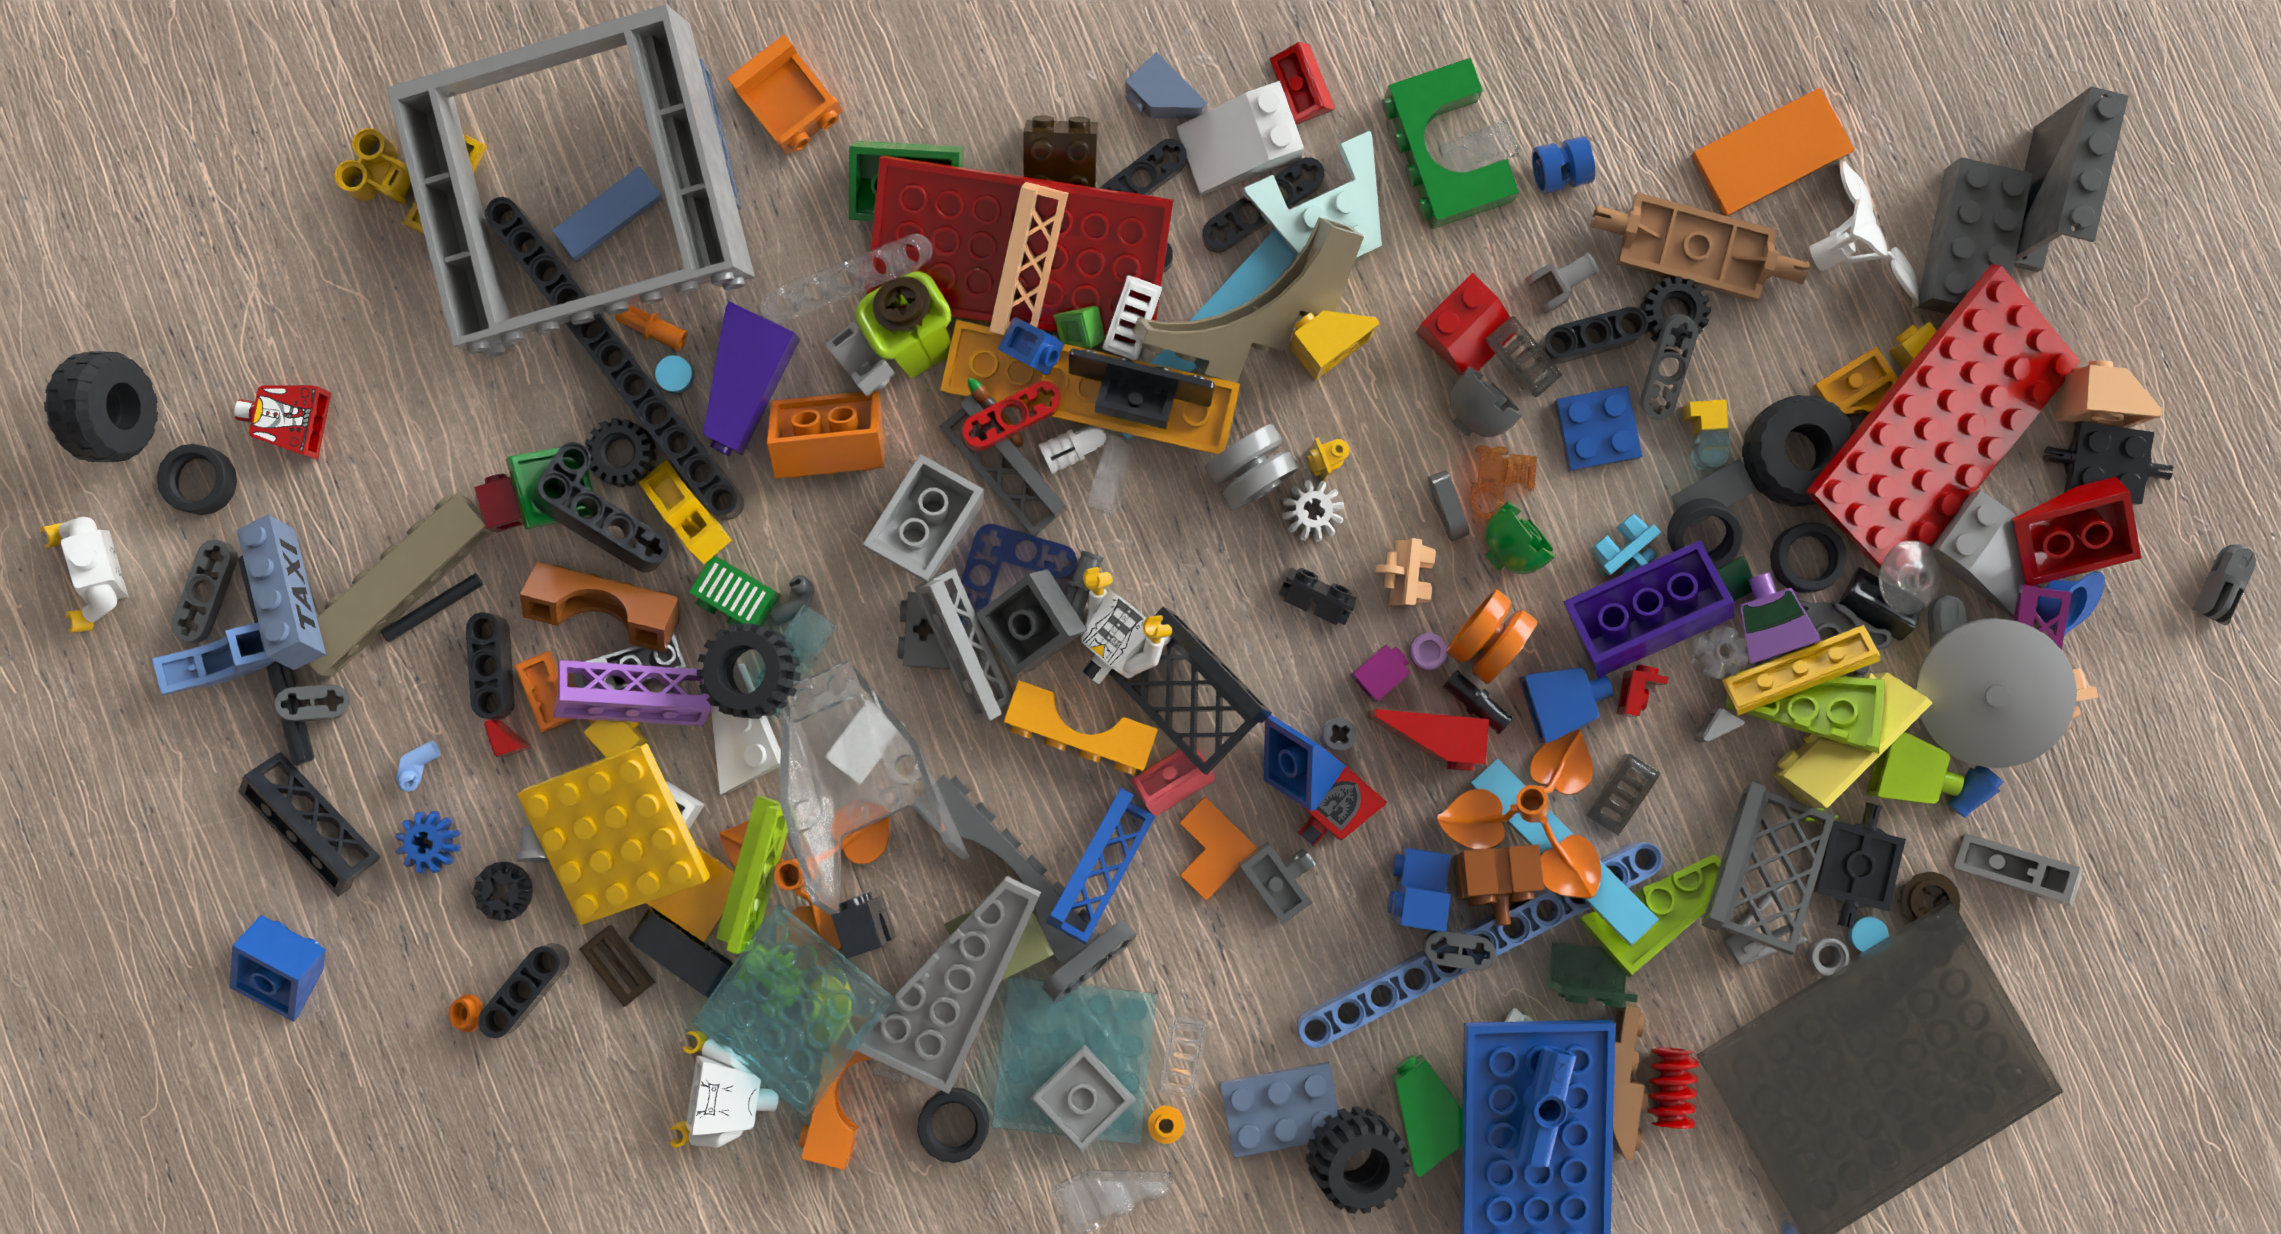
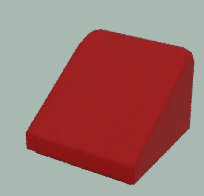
[484,720,531,757]

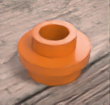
[449,994,484,1032]

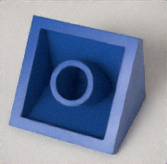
[1263,715,1346,811]

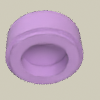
[1409,633,1447,670]

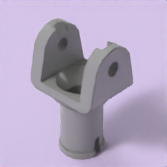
[1525,252,1599,313]

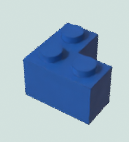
[1387,847,1451,932]

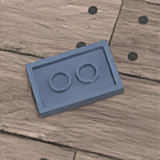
[1220,1061,1338,1158]

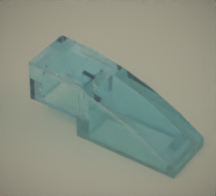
[753,604,838,718]

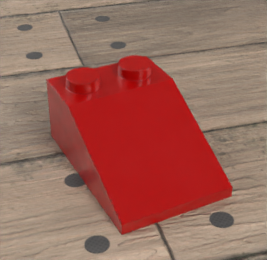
[2012,476,2142,586]
[1368,709,1489,771]

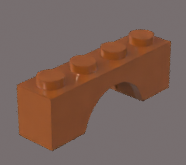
[520,562,680,653]

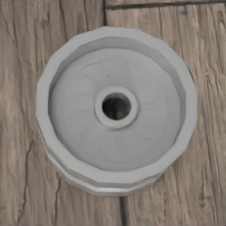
[1205,424,1300,511]

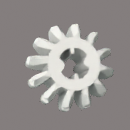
[1282,480,1344,542]

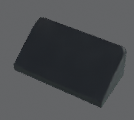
[1839,567,1923,641]

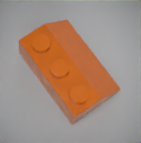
[767,391,885,479]

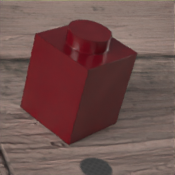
[474,474,524,533]

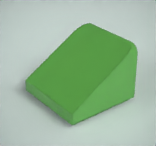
[1054,306,1105,348]

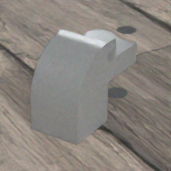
[825,322,896,396]

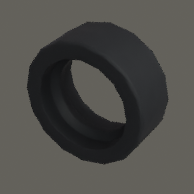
[157,443,237,515]
[1667,498,1743,570]
[1770,522,1847,593]
[917,1087,990,1163]

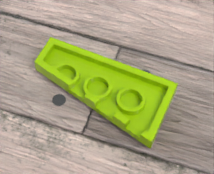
[1726,669,1885,754]
[1578,854,1721,977]

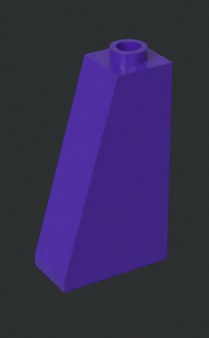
[703,301,800,457]

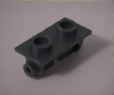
[1278,568,1356,625]

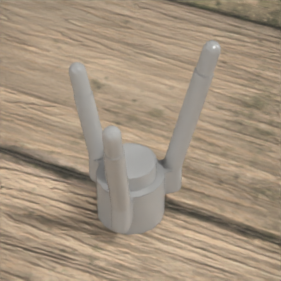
[1724,886,1808,966]

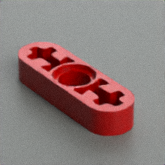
[962,381,1061,451]

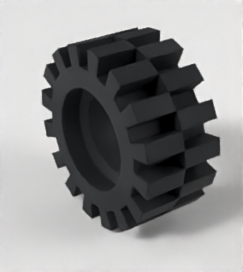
[1640,276,1711,347]
[585,418,657,487]

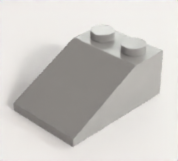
[863,454,984,583]
[1924,490,2037,617]

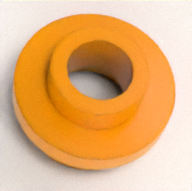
[1148,1105,1185,1144]

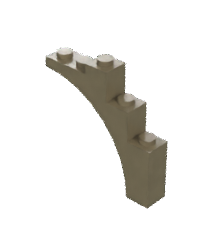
[1133,217,1364,383]

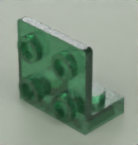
[1548,942,1638,1008]

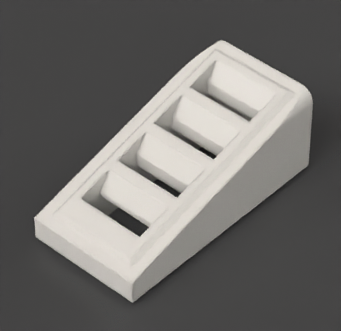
[1103,275,1163,360]

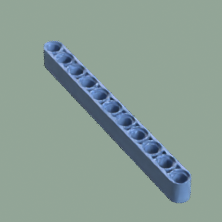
[1296,841,1663,1048]

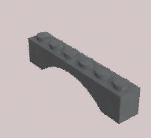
[912,775,1099,965]

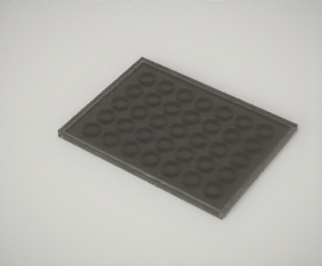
[1696,900,2063,1234]

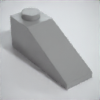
[1954,833,2083,907]

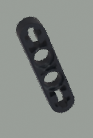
[1202,157,1324,253]

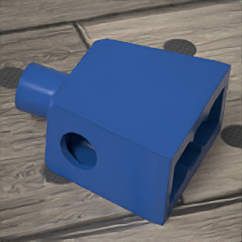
[1518,667,1613,743]

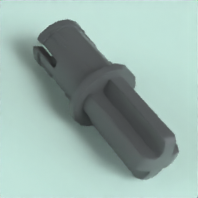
[1066,550,1104,620]

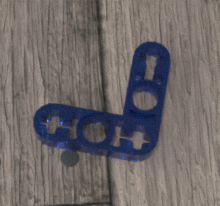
[957,524,1078,627]

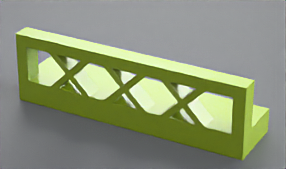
[716,796,795,954]

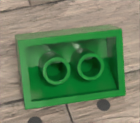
[849,140,964,221]

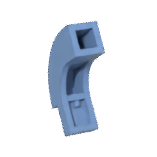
[152,622,274,696]

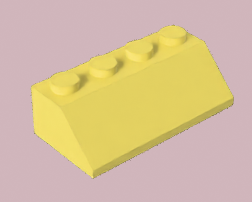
[1772,672,1932,808]

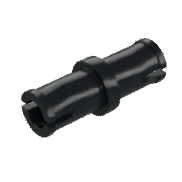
[1442,669,1514,735]

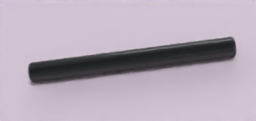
[238,555,315,765]

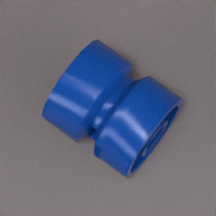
[1532,136,1595,194]

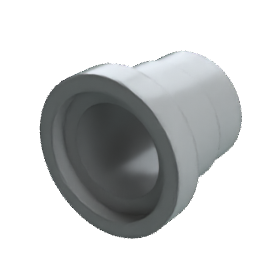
[517,825,549,863]
[1807,938,1849,976]

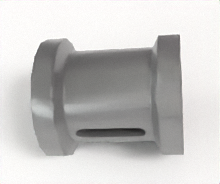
[1321,718,1357,751]

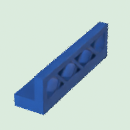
[1046,788,1155,945]

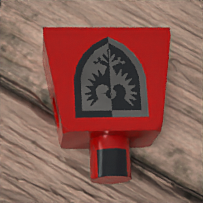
[1297,755,1387,847]

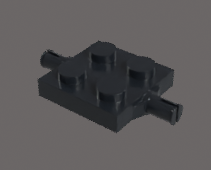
[2043,421,2173,505]
[1813,803,1906,929]

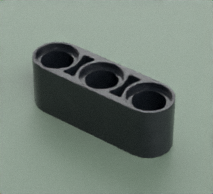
[1538,307,1648,365]
[466,612,515,720]
[628,907,737,1000]
[478,943,570,1038]

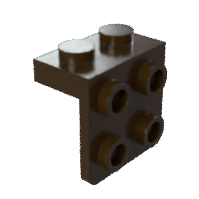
[1023,115,1098,188]

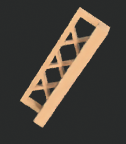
[989,182,1069,335]

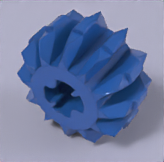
[394,811,462,874]

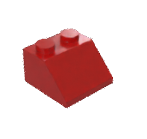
[1416,273,1518,376]

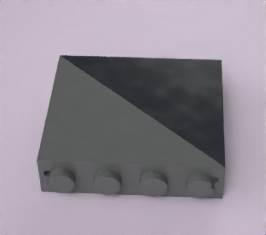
[2014,86,2129,272]

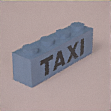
[237,514,326,670]

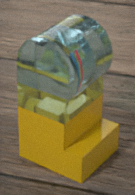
[1682,399,1730,471]

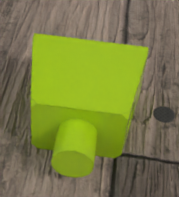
[1865,731,1964,804]

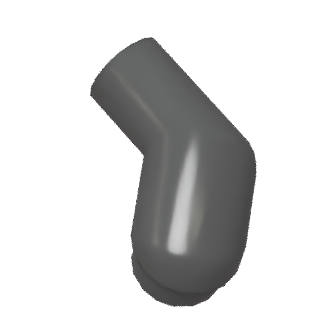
[770,575,814,626]

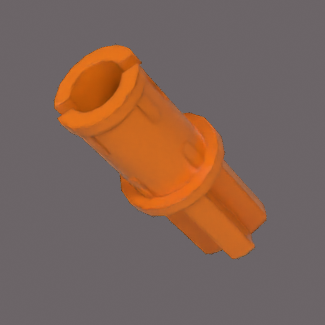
[615,305,688,352]

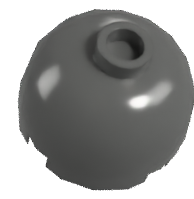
[1449,366,1523,437]

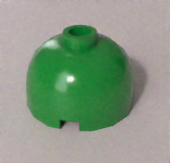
[1485,501,1556,575]

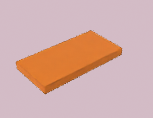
[1691,87,1855,216]

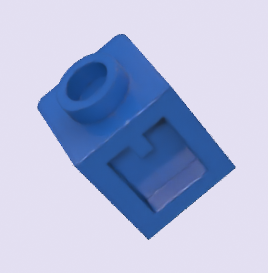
[998,317,1064,375]

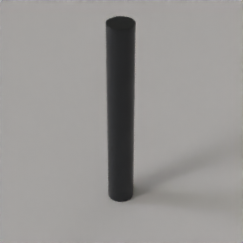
[381,573,484,642]

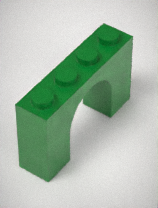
[1382,57,1519,229]

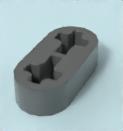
[1428,470,1469,541]
[275,684,350,723]
[1423,930,1496,971]

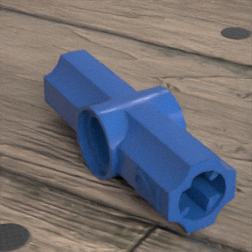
[1514,1046,1576,1168]

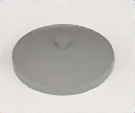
[1916,618,2077,768]

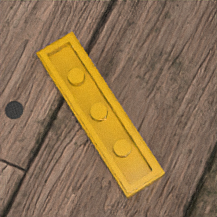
[1722,625,1880,716]

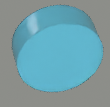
[655,355,694,393]
[1847,916,1889,954]

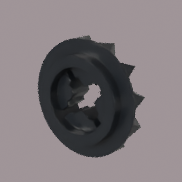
[471,862,533,921]

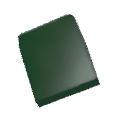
[1717,556,1753,601]

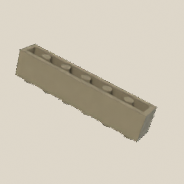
[309,493,493,676]

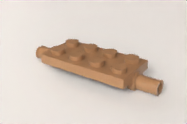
[1590,192,1810,302]

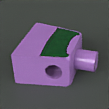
[1740,572,1821,664]

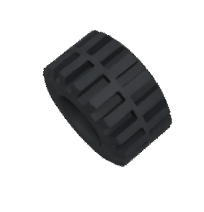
[697,623,801,719]
[1306,1107,1410,1214]

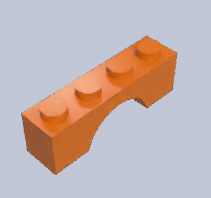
[798,1010,874,1170]

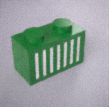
[689,555,781,626]

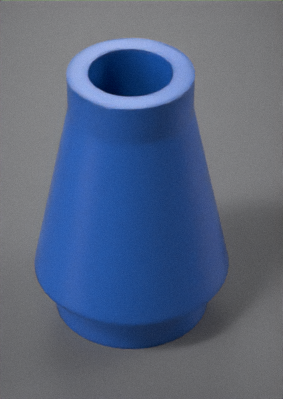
[1947,766,2004,818]

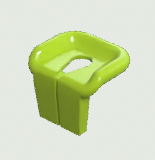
[855,271,951,379]

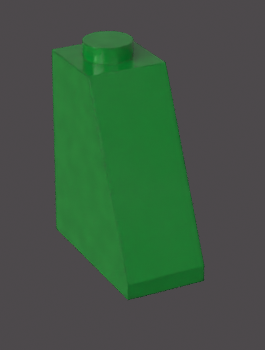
[1392,1054,1462,1177]

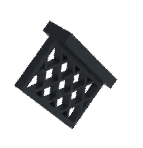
[1109,606,1272,775]

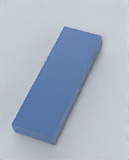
[552,166,663,262]

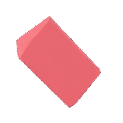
[1131,743,1215,816]

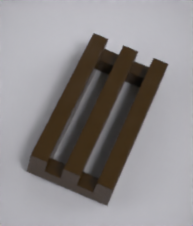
[579,925,656,1007]

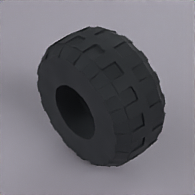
[44,351,158,462]
[1742,395,1855,506]

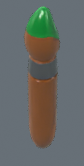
[968,378,1023,447]

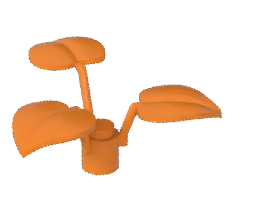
[1437,730,1601,899]
[720,803,890,970]

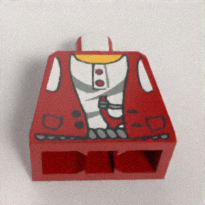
[234,385,331,460]

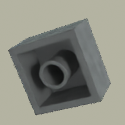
[975,569,1087,676]

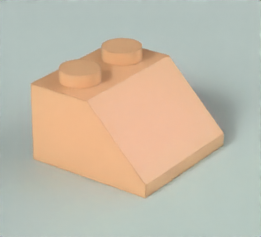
[2055,360,2162,428]

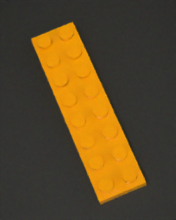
[940,319,1241,455]

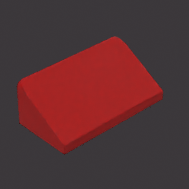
[1269,42,1335,124]

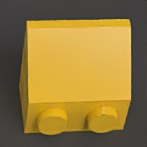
[1289,310,1380,381]

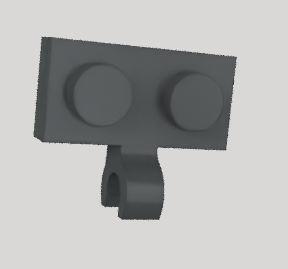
[1238,842,1316,925]

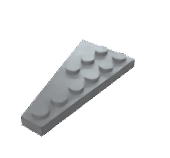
[847,876,1041,1094]

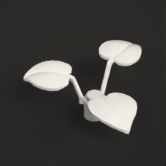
[1810,160,1919,308]

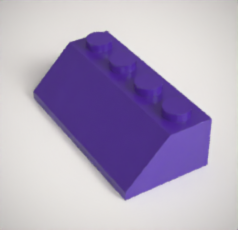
[1563,540,1734,678]

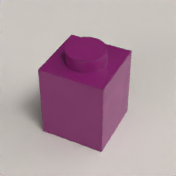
[1350,645,1411,702]

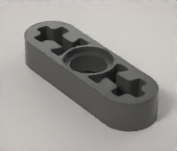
[1640,314,1698,420]
[172,540,238,643]
[1042,920,1137,1003]

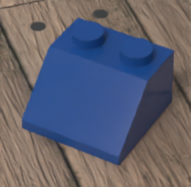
[229,915,326,1022]

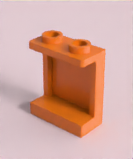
[727,34,843,155]

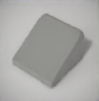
[1694,708,1745,743]

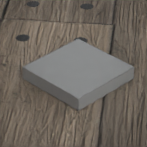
[1030,1044,1136,1153]

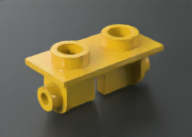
[1306,437,1350,482]

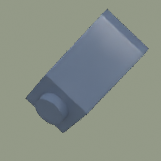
[1125,52,1207,118]

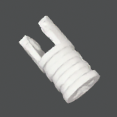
[1038,426,1107,474]

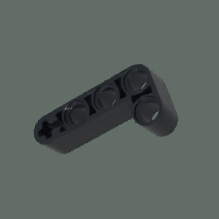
[532,442,669,572]

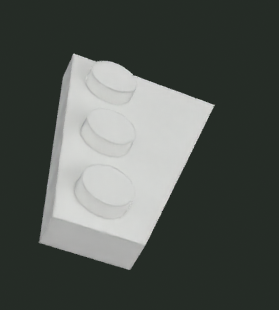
[711,664,786,795]

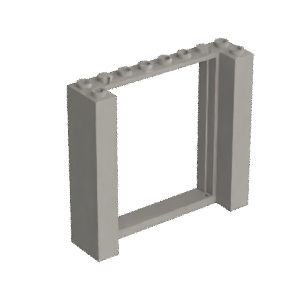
[387,4,755,358]

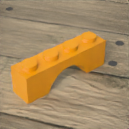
[1004,680,1158,775]

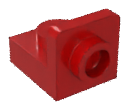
[1616,665,1669,717]

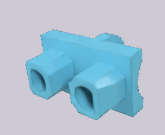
[1590,514,1661,577]

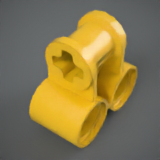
[334,128,411,205]

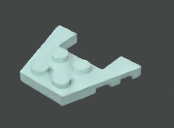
[1241,131,1382,258]

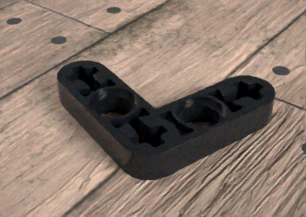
[1101,139,1187,273]

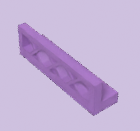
[553,660,711,726]

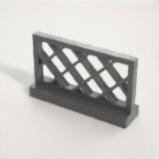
[1701,781,1835,955]

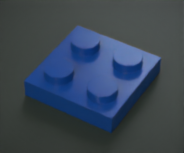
[1554,386,1643,472]

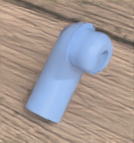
[396,740,441,792]

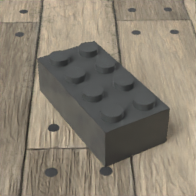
[1917,157,2033,315]

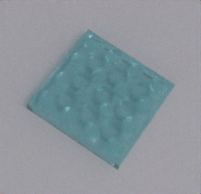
[692,904,895,1117]
[992,976,1157,1144]

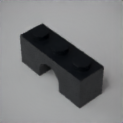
[831,892,896,959]

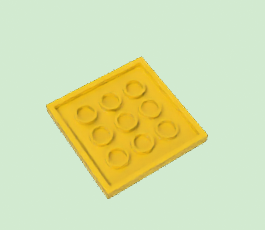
[517,743,711,925]

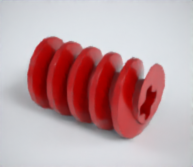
[1647,1047,1699,1129]

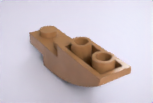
[1613,1002,1648,1160]

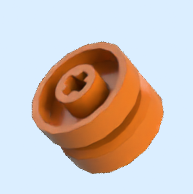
[1446,589,1538,684]

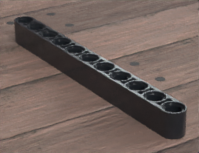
[485,197,744,520]

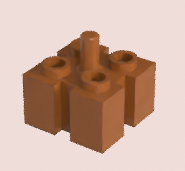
[1453,844,1544,926]

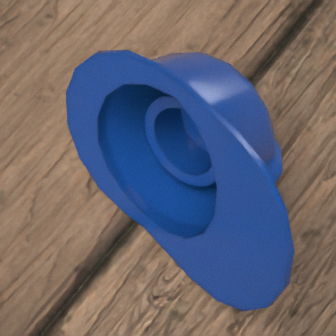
[2036,571,2105,636]

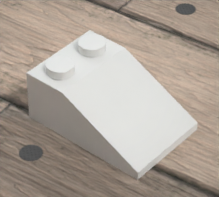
[1176,81,1304,195]

